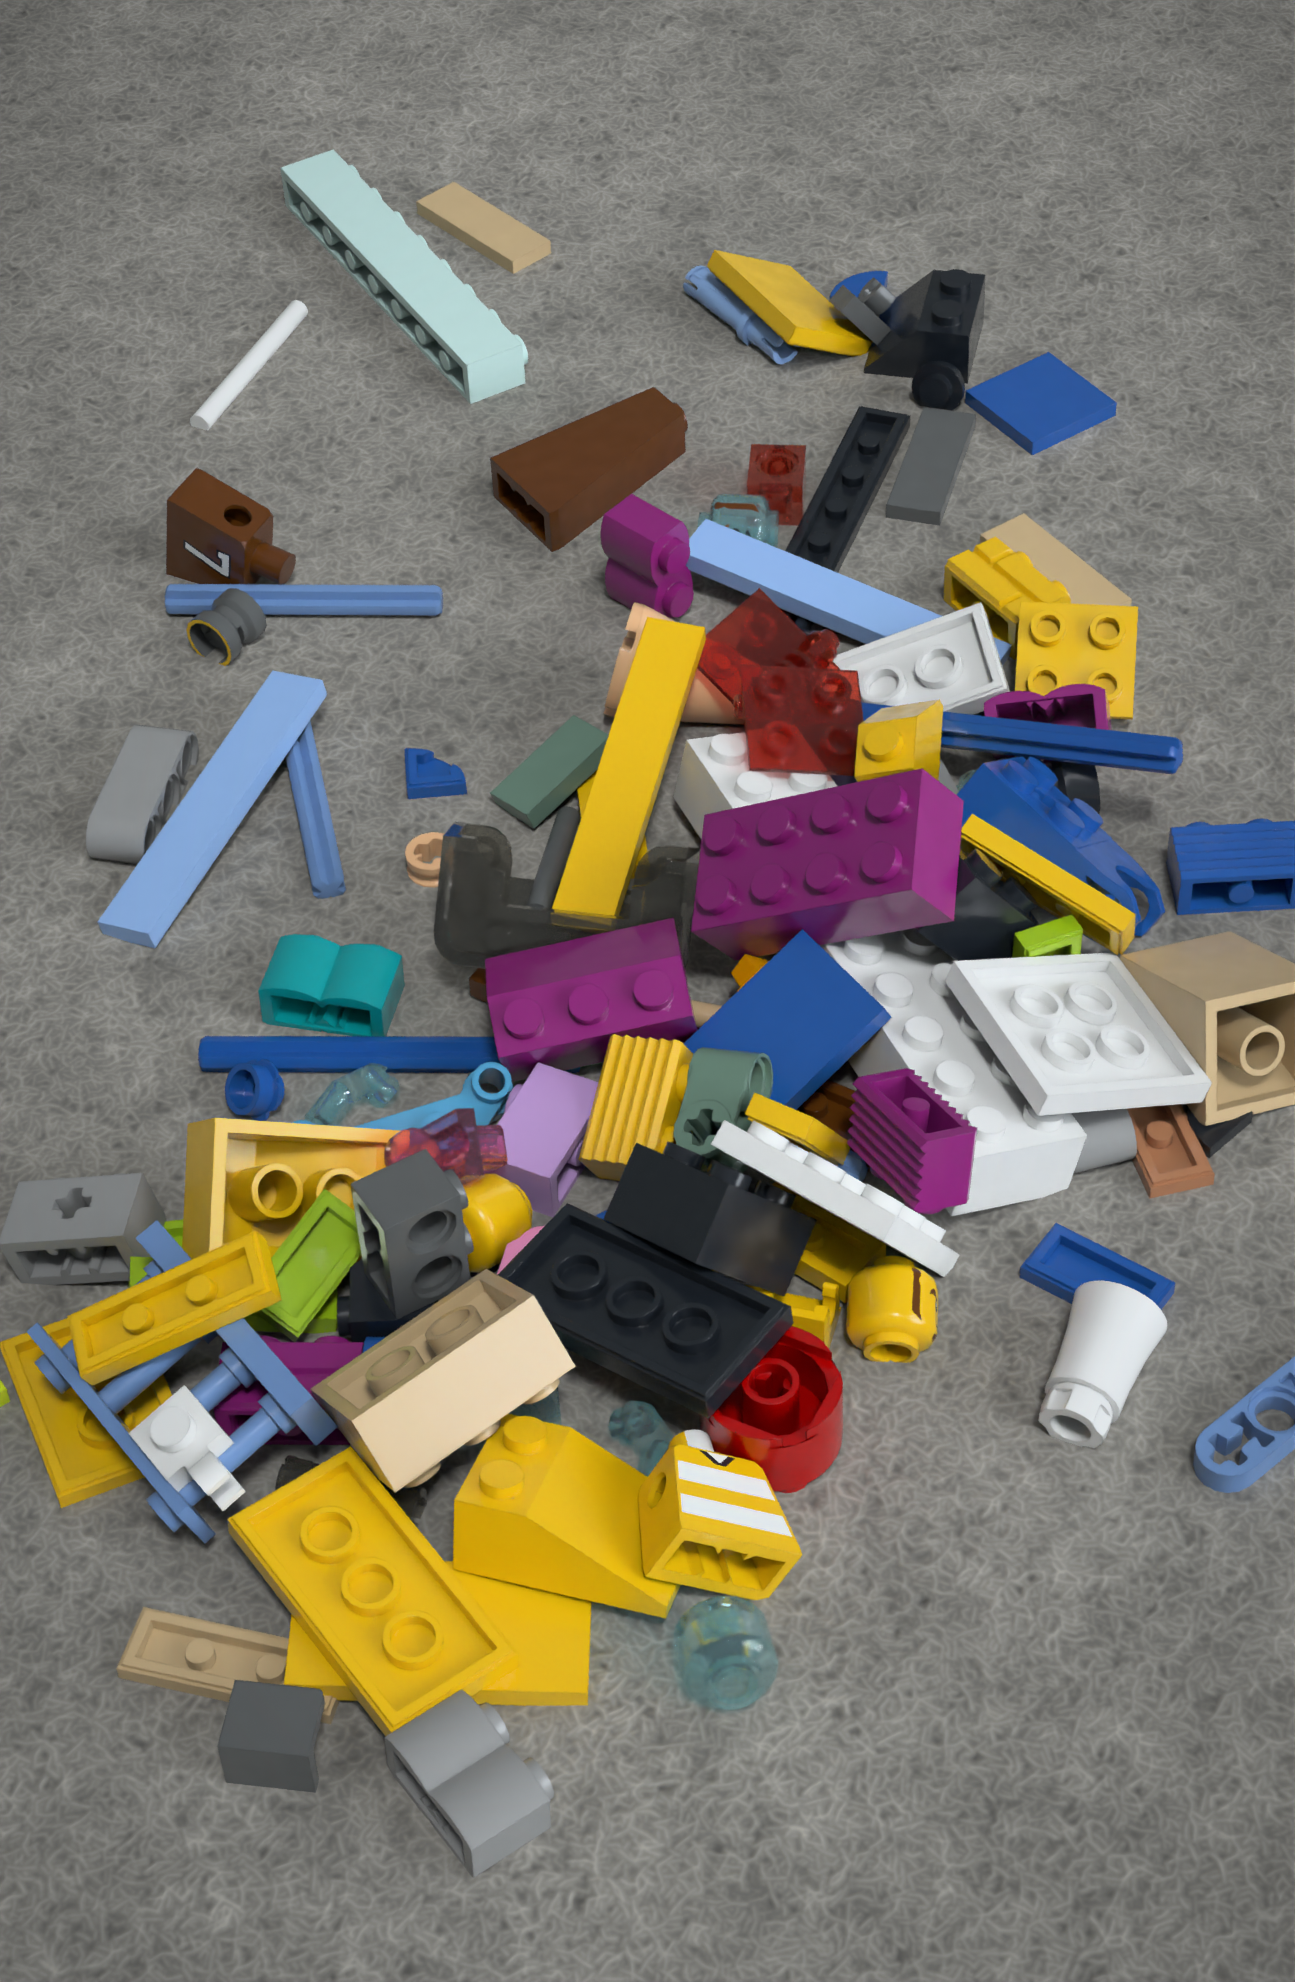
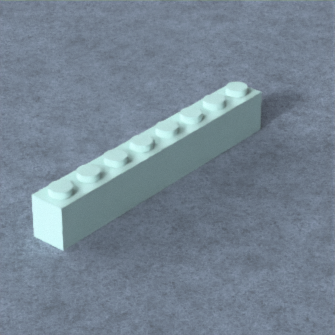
[281,150,528,404]

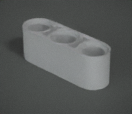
[86,725,199,864]

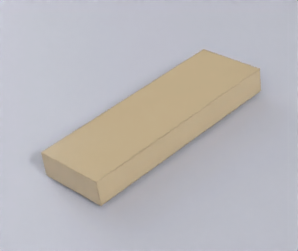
[416,182,551,274]
[980,513,1132,606]
[116,1607,340,1724]

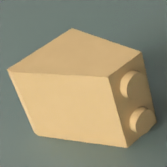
[1120,931,1295,1126]

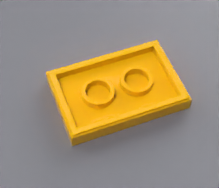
[707,250,873,357]
[0,1318,172,1508]

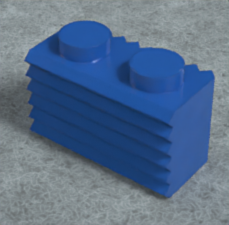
[1166,818,1295,915]

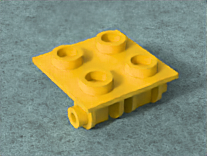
[1015,601,1138,720]

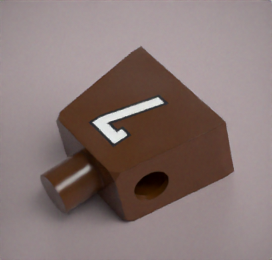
[166,468,296,585]

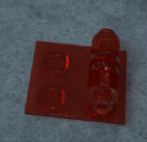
[697,588,842,730]
[733,664,864,776]

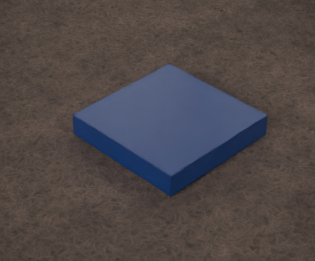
[965,352,1117,455]

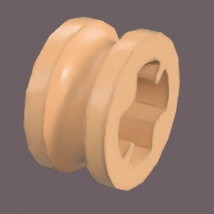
[405,832,461,888]

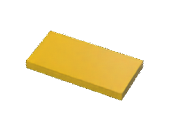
[227,1446,519,1736]
[284,1561,592,1706]

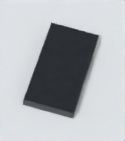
[498,1203,794,1419]

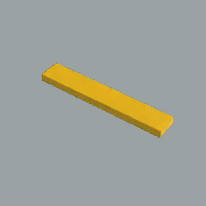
[550,617,706,934]

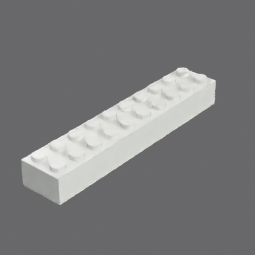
[673,726,1087,1216]

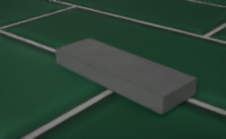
[886,407,976,526]

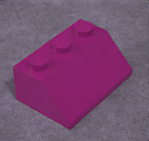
[485,918,698,1082]

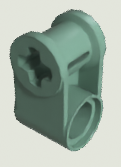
[674,1047,773,1172]

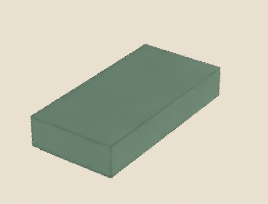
[490,715,609,828]

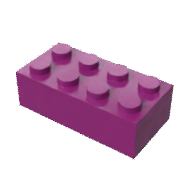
[691,768,964,961]

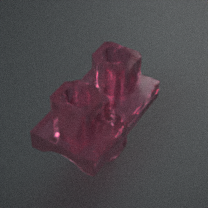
[384,1108,508,1185]

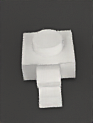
[128,1385,246,1511]

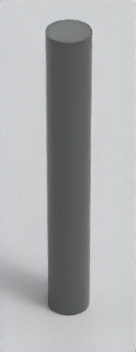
[524,806,580,925]

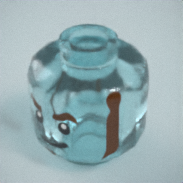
[698,493,779,548]

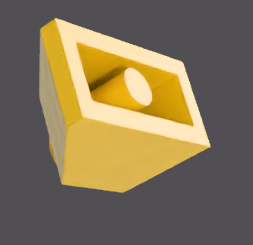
[854,699,943,782]

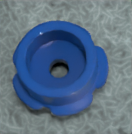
[225,1059,285,1121]

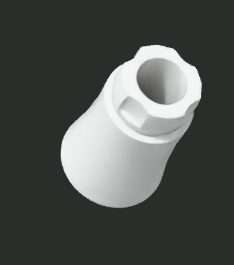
[1038,1281,1167,1448]

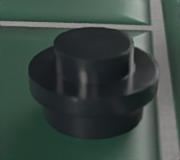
[911,361,965,411]

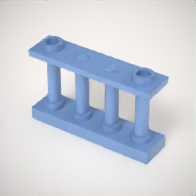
[27,1220,338,1544]

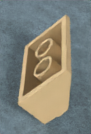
[310,1269,575,1492]

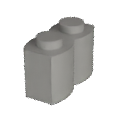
[384,1689,554,1878]

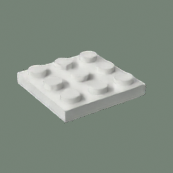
[945,952,1212,1116]
[711,1120,960,1277]

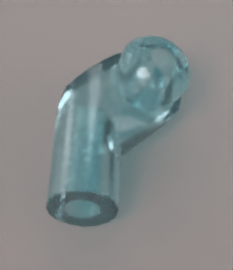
[608,1401,674,1477]

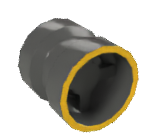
[186,588,267,666]

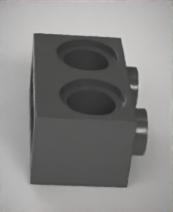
[350,1148,474,1320]

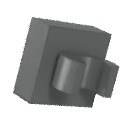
[829,277,896,345]

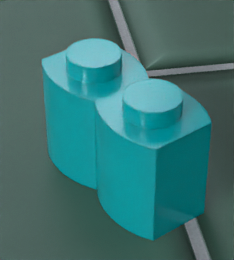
[258,934,405,1036]

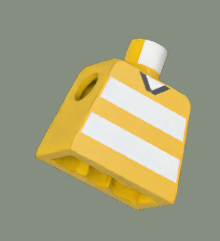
[638,1429,802,1600]

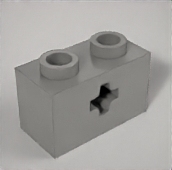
[0,1173,166,1285]

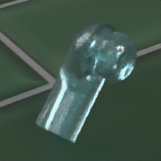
[305,1063,400,1126]

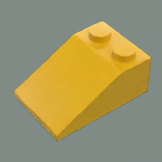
[182,1118,407,1264]
[453,1414,681,1619]

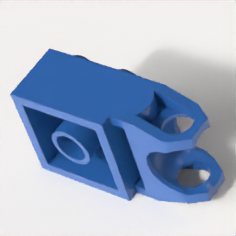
[957,756,1165,942]

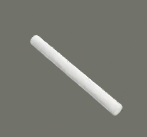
[190,300,308,430]

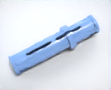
[683,265,800,365]

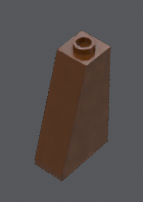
[490,387,688,552]

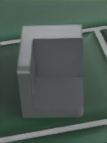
[217,1680,325,1793]

